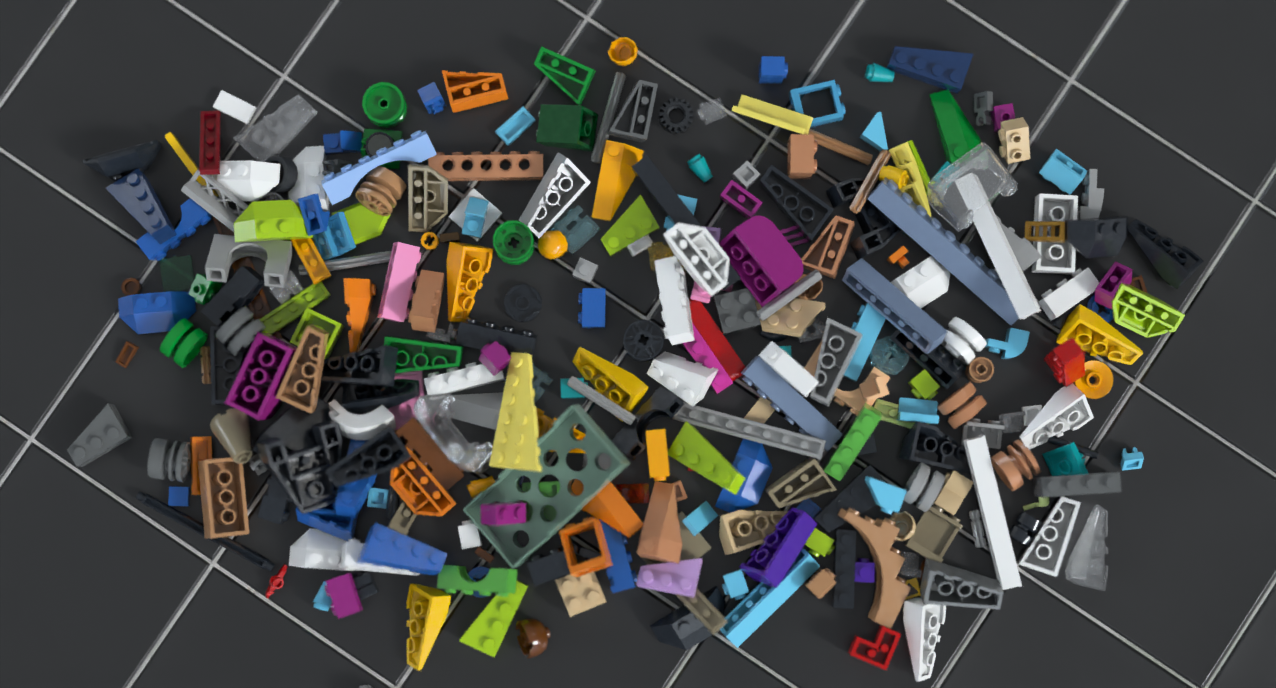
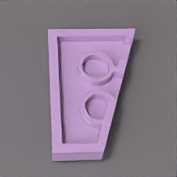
[636,558,703,597]

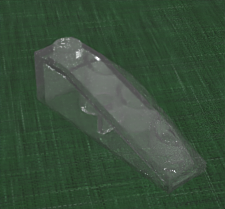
[1065,505,1108,591]

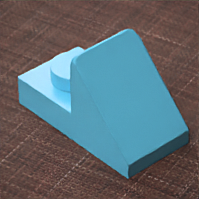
[462,197,489,238]

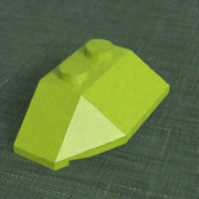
[233,200,313,243]
[1112,283,1185,338]

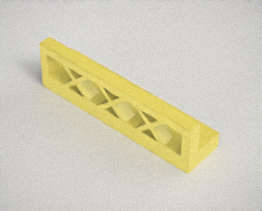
[732,95,813,135]

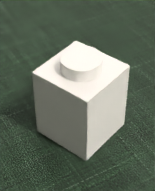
[458,520,483,549]

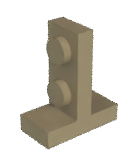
[387,501,418,536]

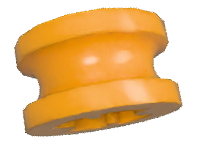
[421,232,439,250]

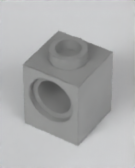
[732,160,760,190]

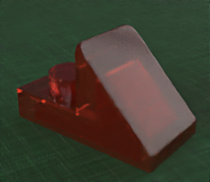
[616,483,649,503]

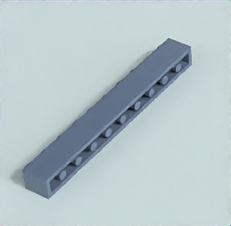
[868,177,1019,325]

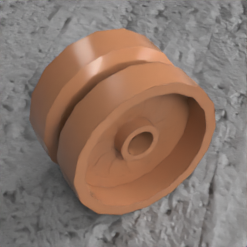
[937,381,987,429]

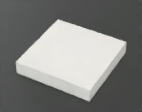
[449,188,503,242]

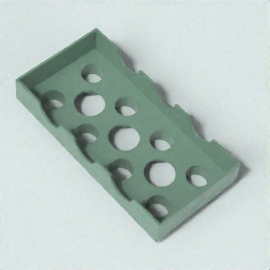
[463,405,630,569]

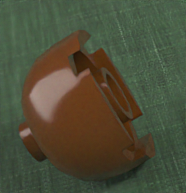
[516,618,550,659]

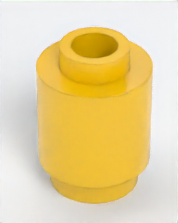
[879,165,909,189]

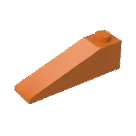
[344,278,376,353]
[571,479,644,538]

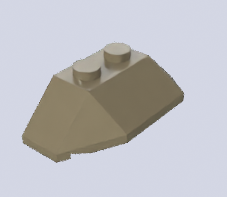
[408,164,448,232]

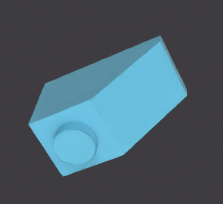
[865,476,906,514]

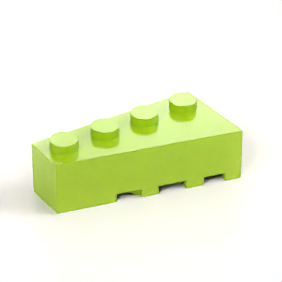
[667,421,746,495]
[459,580,529,657]

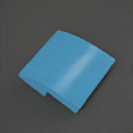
[313,212,356,261]

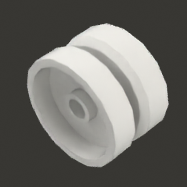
[941,316,987,365]

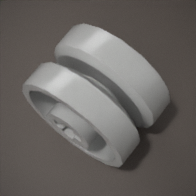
[903,462,946,512]

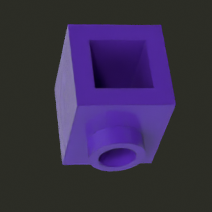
[855,558,875,583]

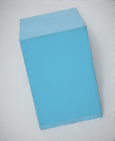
[860,112,888,151]

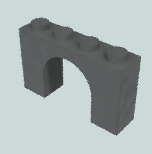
[1032,472,1122,497]

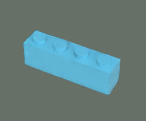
[843,303,886,382]

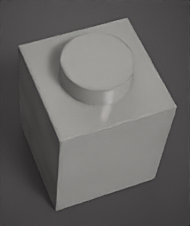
[572,257,598,285]

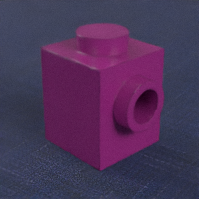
[991,103,1015,132]
[479,341,511,376]

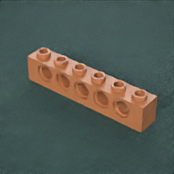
[428,151,544,181]

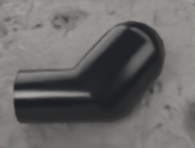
[759,331,788,343]

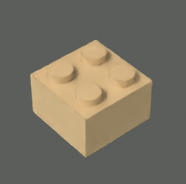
[555,572,606,617]

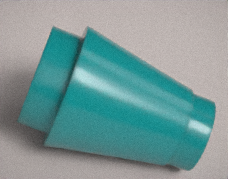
[865,63,895,82]
[687,153,713,183]

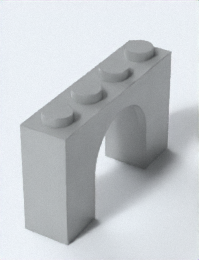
[205,234,292,288]

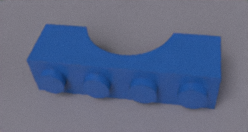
[136,198,212,261]

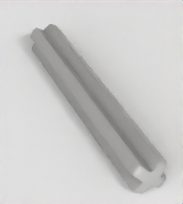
[756,270,822,321]
[567,376,635,425]

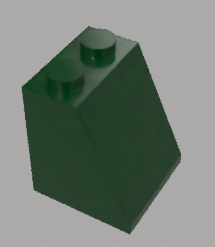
[536,104,598,151]

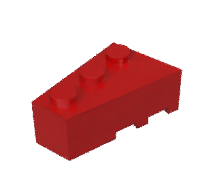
[1043,337,1085,387]

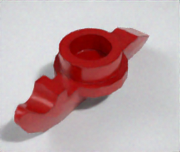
[265,564,288,599]

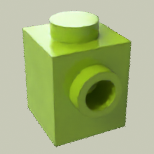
[908,369,940,400]
[805,528,835,557]

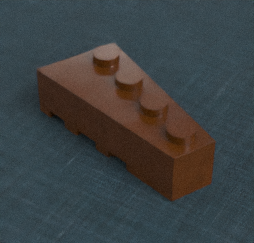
[395,417,465,491]

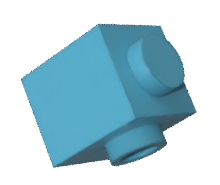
[722,569,749,600]

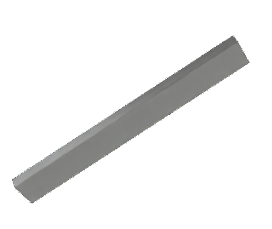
[672,402,826,460]

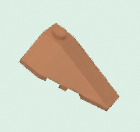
[637,481,682,564]

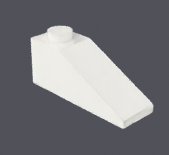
[759,341,819,397]

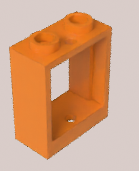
[559,517,613,577]

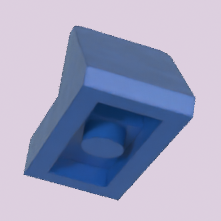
[323,130,362,154]
[298,193,330,236]

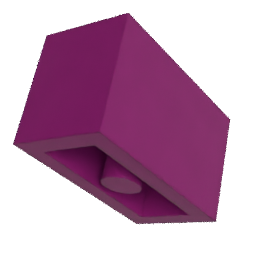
[719,180,763,219]
[1095,261,1133,310]
[481,502,526,526]
[325,573,363,618]

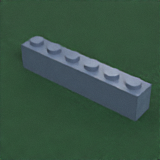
[842,258,948,354]
[741,356,843,452]

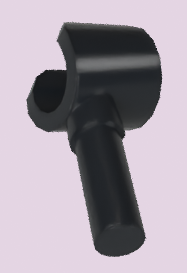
[1041,309,1065,330]

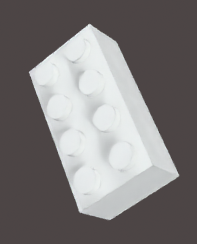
[1032,194,1078,275]

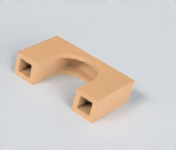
[804,340,891,416]

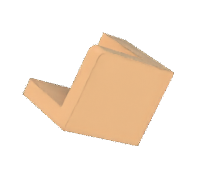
[859,376,889,402]

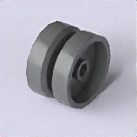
[215,307,266,356]

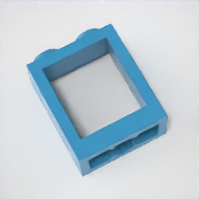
[789,80,846,127]

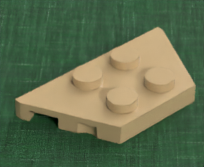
[754,297,825,337]

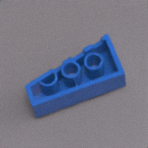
[335,439,378,518]
[593,517,637,593]

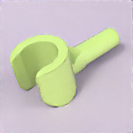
[1023,497,1049,511]

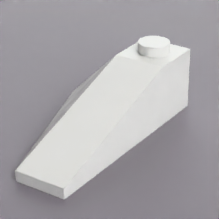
[1020,383,1094,449]
[903,598,946,682]

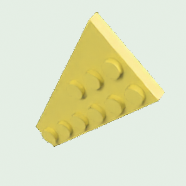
[489,352,542,472]

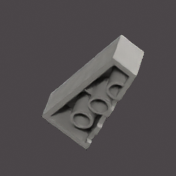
[519,152,591,238]
[810,318,863,407]

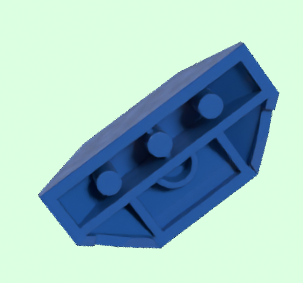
[118,291,196,334]
[715,439,773,513]

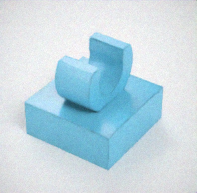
[1120,447,1144,471]

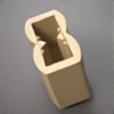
[933,470,974,515]

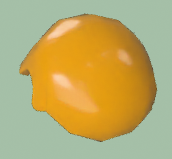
[608,37,638,66]
[537,230,568,259]

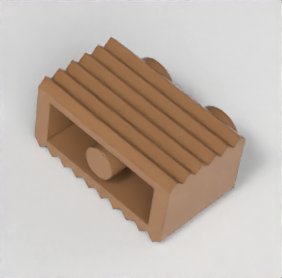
[804,568,836,599]

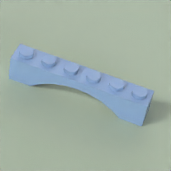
[321,130,437,205]

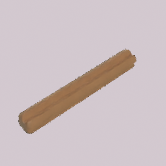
[808,129,873,165]
[849,150,891,214]

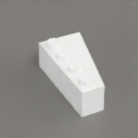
[654,256,694,345]

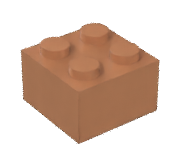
[787,134,817,179]

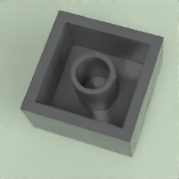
[713,288,761,335]

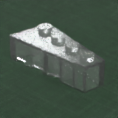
[233,94,318,162]

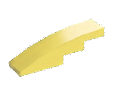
[889,142,931,217]

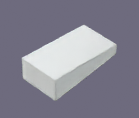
[627,235,654,257]

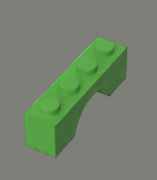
[824,402,882,481]
[437,565,517,597]

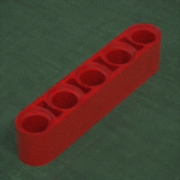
[689,297,745,381]

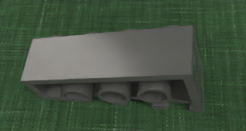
[920,558,1003,609]

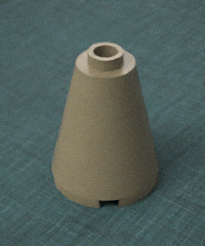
[210,408,252,464]

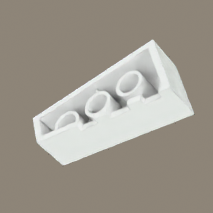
[1018,497,1081,577]

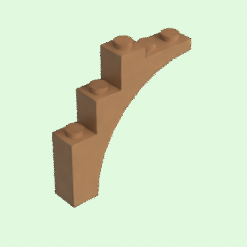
[838,508,911,629]

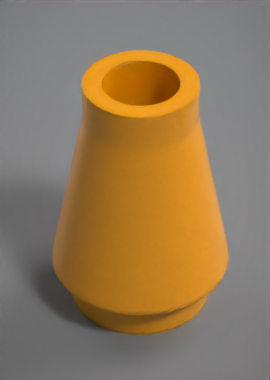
[466,476,495,499]

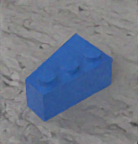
[296,503,358,542]

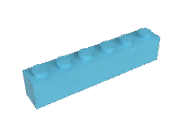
[720,548,820,648]

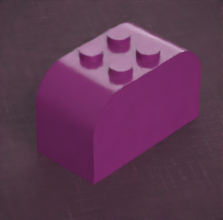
[718,216,803,307]
[225,332,297,420]

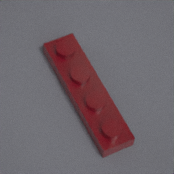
[199,111,221,175]

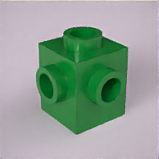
[189,273,222,305]

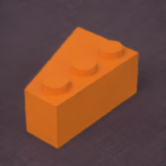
[442,70,508,113]

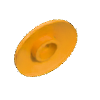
[1075,361,1113,399]

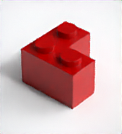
[848,625,901,670]

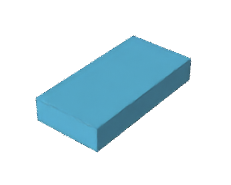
[495,106,536,146]
[682,501,718,536]

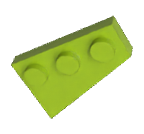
[601,195,660,256]

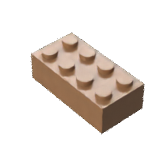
[198,458,249,539]

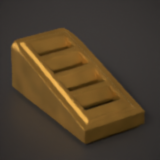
[1025,221,1065,243]

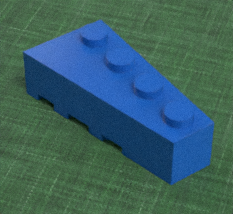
[356,523,447,576]

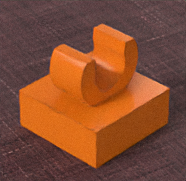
[886,245,910,269]

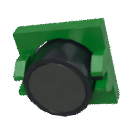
[361,129,403,170]

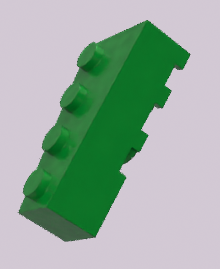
[384,336,464,373]

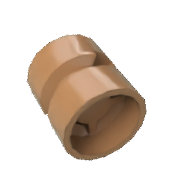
[965,357,994,383]

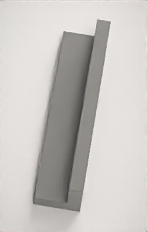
[181,169,248,232]

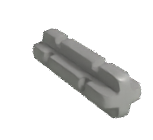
[969,510,986,548]

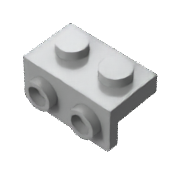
[961,418,1005,449]

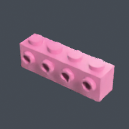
[377,242,421,322]

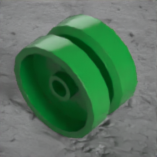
[362,82,407,128]
[159,318,208,368]

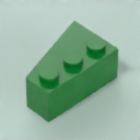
[534,46,596,105]

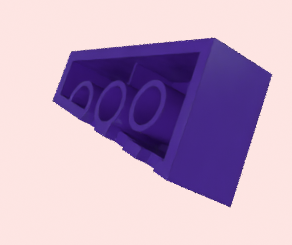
[739,507,817,588]

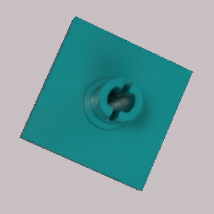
[1042,442,1089,476]

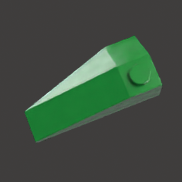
[929,90,986,166]

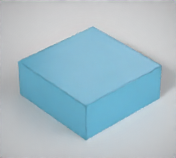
[367,488,389,509]

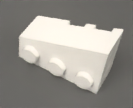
[647,351,718,406]

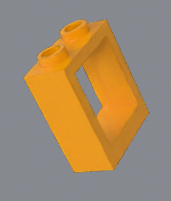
[645,429,670,481]

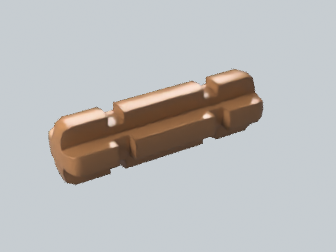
[200,346,211,384]

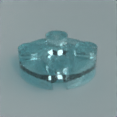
[870,336,909,375]

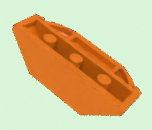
[390,445,457,516]

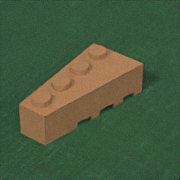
[276,324,329,414]

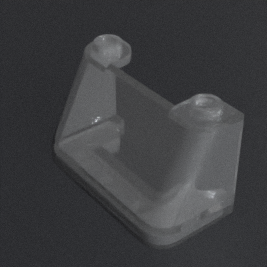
[928,142,1017,232]
[413,393,493,472]

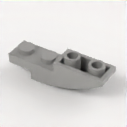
[1077,169,1104,219]

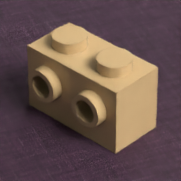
[998,117,1030,164]

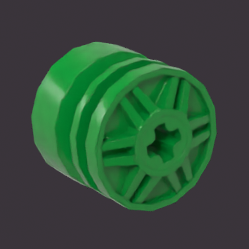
[493,220,534,265]

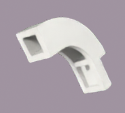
[328,399,397,440]

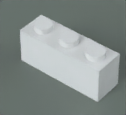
[1038,267,1099,320]

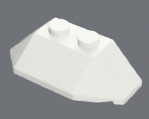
[288,146,330,217]
[212,161,280,201]
[663,223,730,296]
[890,256,951,308]
[289,528,360,571]

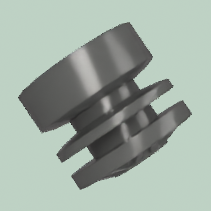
[148,438,191,482]

